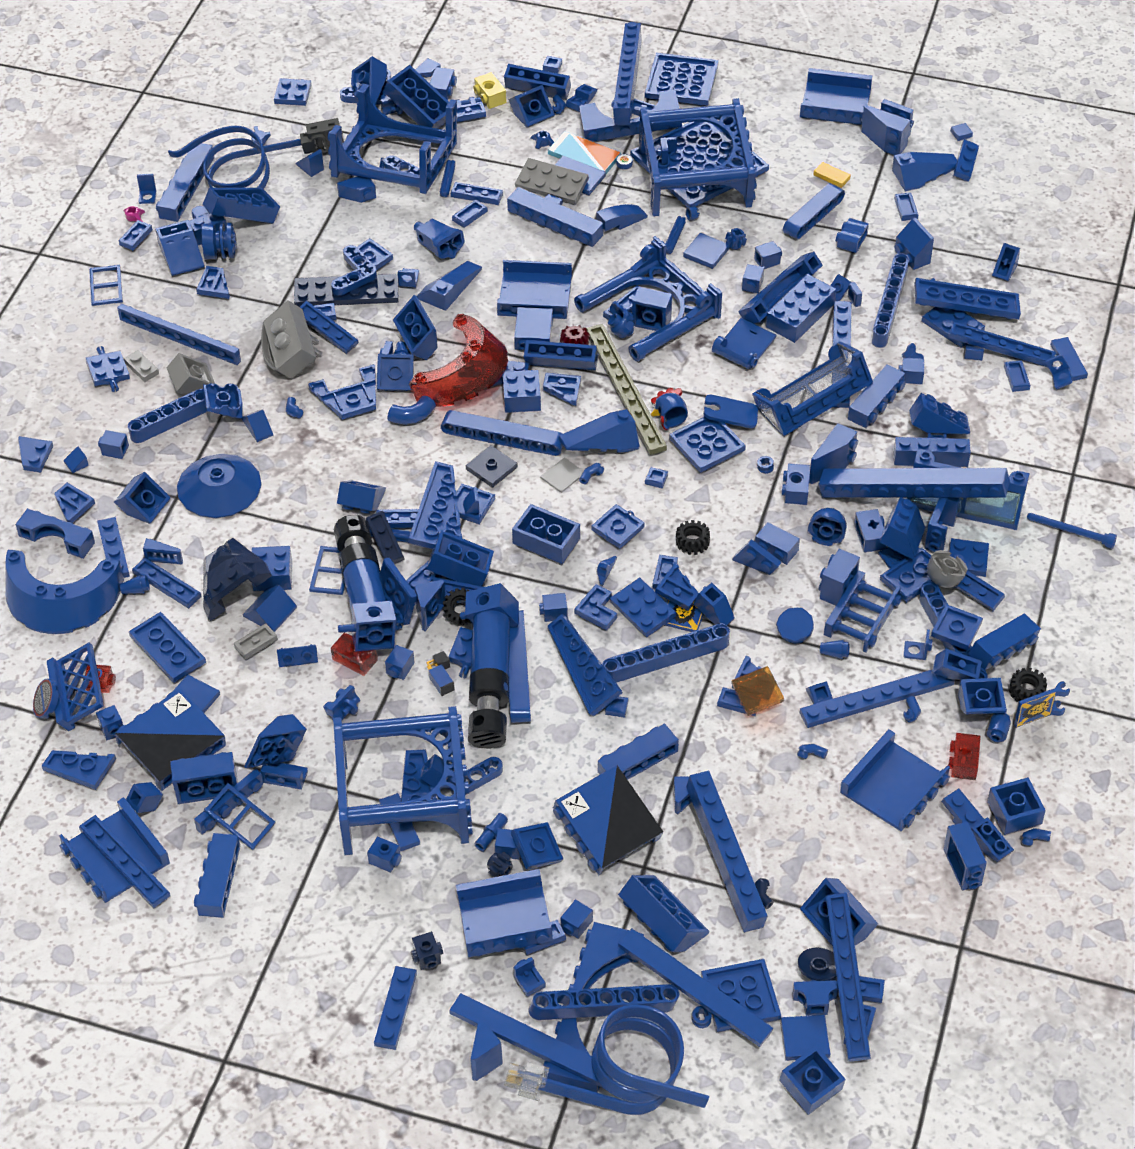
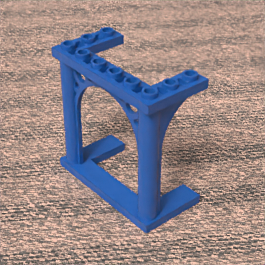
[328,84,457,194]
[639,98,758,216]
[333,706,473,855]

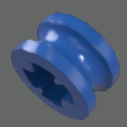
[757,456,774,474]
[692,1006,712,1029]

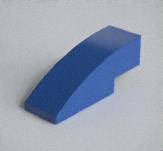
[596,204,648,231]

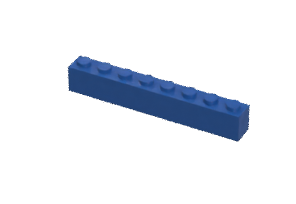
[686,770,768,933]

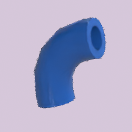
[387,396,436,425]

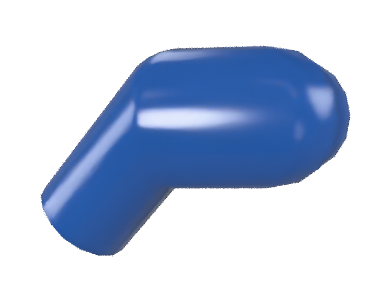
[579,463,604,484]

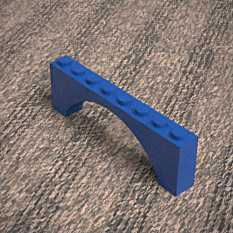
[542,922,644,1093]

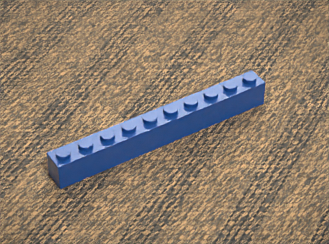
[613,22,642,125]
[818,468,1010,498]

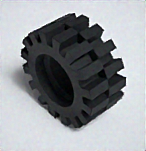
[676,520,710,555]
[443,588,471,625]
[1009,668,1047,702]

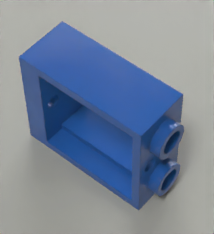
[943,821,987,891]

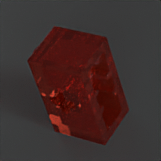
[331,632,378,676]
[948,733,981,780]

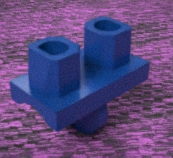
[380,95,403,115]
[323,685,361,720]

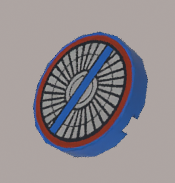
[33,679,59,719]

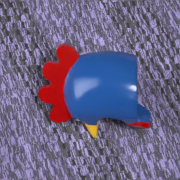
[651,388,688,430]

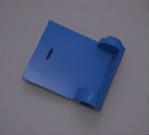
[712,318,776,369]

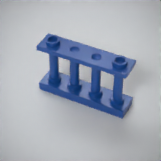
[824,570,902,653]

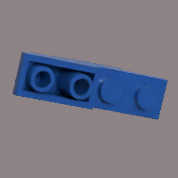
[941,788,1014,862]

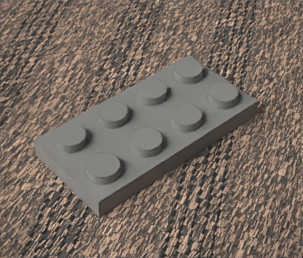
[515,158,589,205]

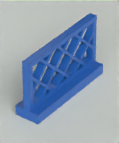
[46,642,104,731]

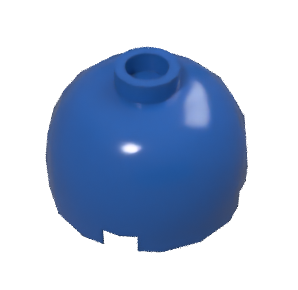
[808,508,847,546]

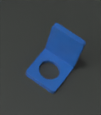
[137,174,157,204]
[398,268,419,287]
[830,274,852,301]
[1046,354,1072,389]
[903,629,933,660]

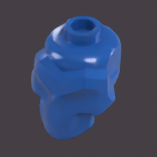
[608,301,634,338]

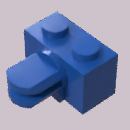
[189,206,227,246]

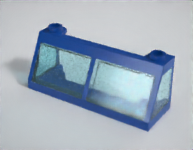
[907,449,1030,530]

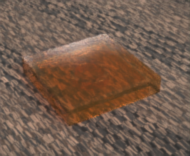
[731,666,784,716]

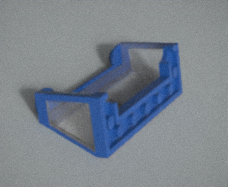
[752,341,873,436]

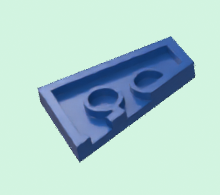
[42,750,116,790]

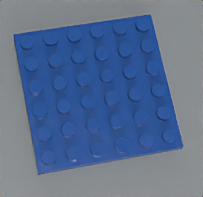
[630,119,769,207]

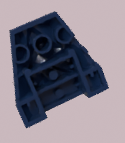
[203,538,272,621]

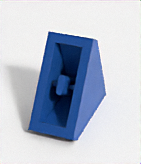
[296,149,324,177]
[992,243,1021,281]
[242,409,274,442]
[674,776,692,814]

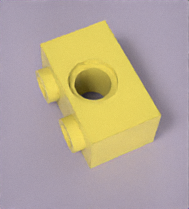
[473,72,507,109]

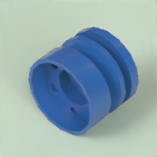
[202,223,237,260]

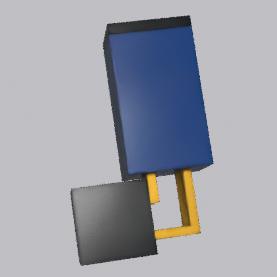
[426,651,455,696]

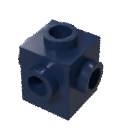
[411,931,444,970]

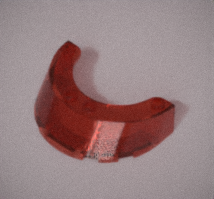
[409,314,508,407]

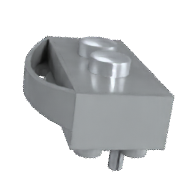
[261,300,322,379]

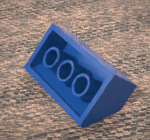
[618,875,710,952]

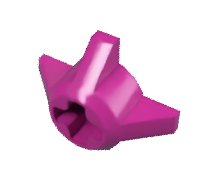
[123,206,145,222]

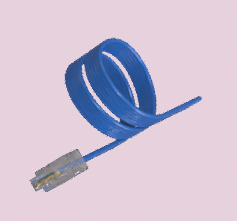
[504,1004,709,1115]

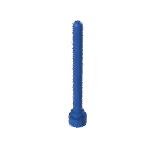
[1027,513,1117,549]

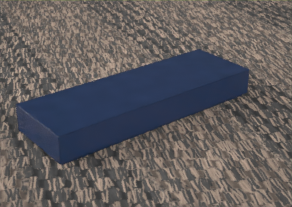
[366,510,405,564]

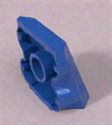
[203,383,243,420]

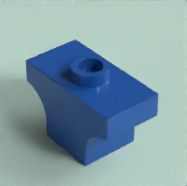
[792,980,838,1016]

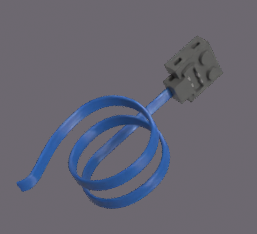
[168,118,345,189]

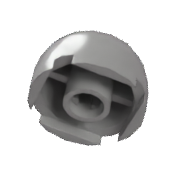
[927,550,967,588]

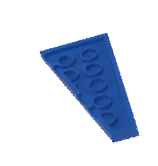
[408,461,462,549]

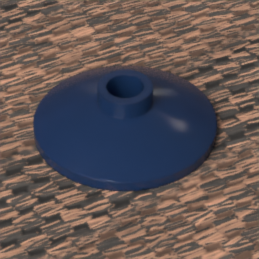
[798,947,837,981]

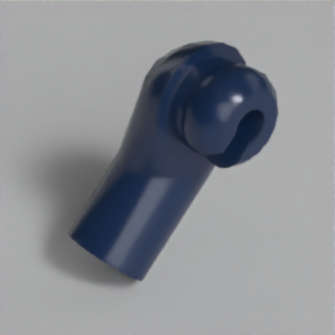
[755,878,774,909]

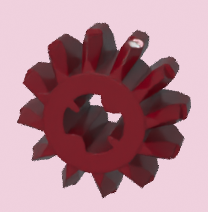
[560,324,590,345]

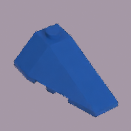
[892,152,957,191]

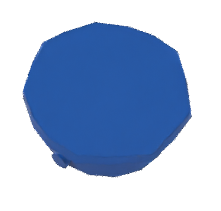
[776,607,814,644]

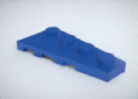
[399,749,436,823]

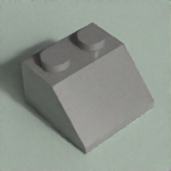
[166,353,215,395]

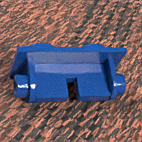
[277,644,318,667]

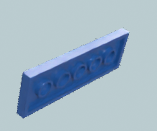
[914,278,1021,320]

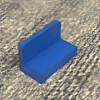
[260,763,308,790]

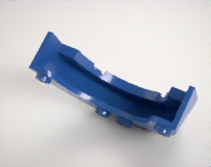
[5,549,124,634]

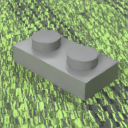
[124,350,159,382]
[234,623,278,660]

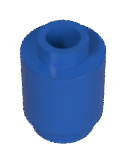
[987,713,1011,742]

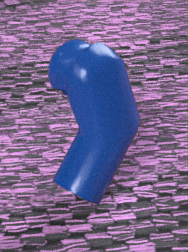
[552,95,566,114]
[286,397,304,418]
[903,696,921,722]
[797,744,828,759]
[1021,828,1051,846]

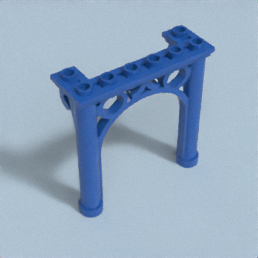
[574,236,722,361]

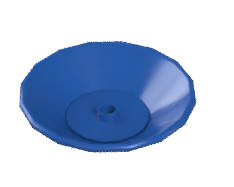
[177,454,262,518]

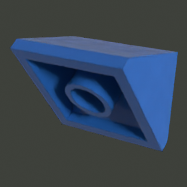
[415,580,446,632]
[243,585,297,632]
[471,1019,503,1081]

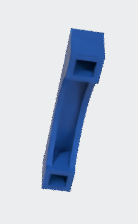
[738,251,823,324]

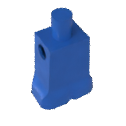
[414,218,465,259]

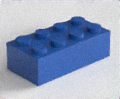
[384,65,449,129]
[766,274,836,343]

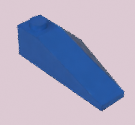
[351,56,387,105]
[417,261,482,311]
[559,409,640,453]

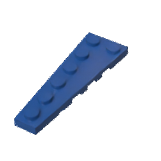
[548,614,623,716]

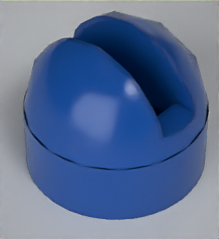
[686,206,700,221]

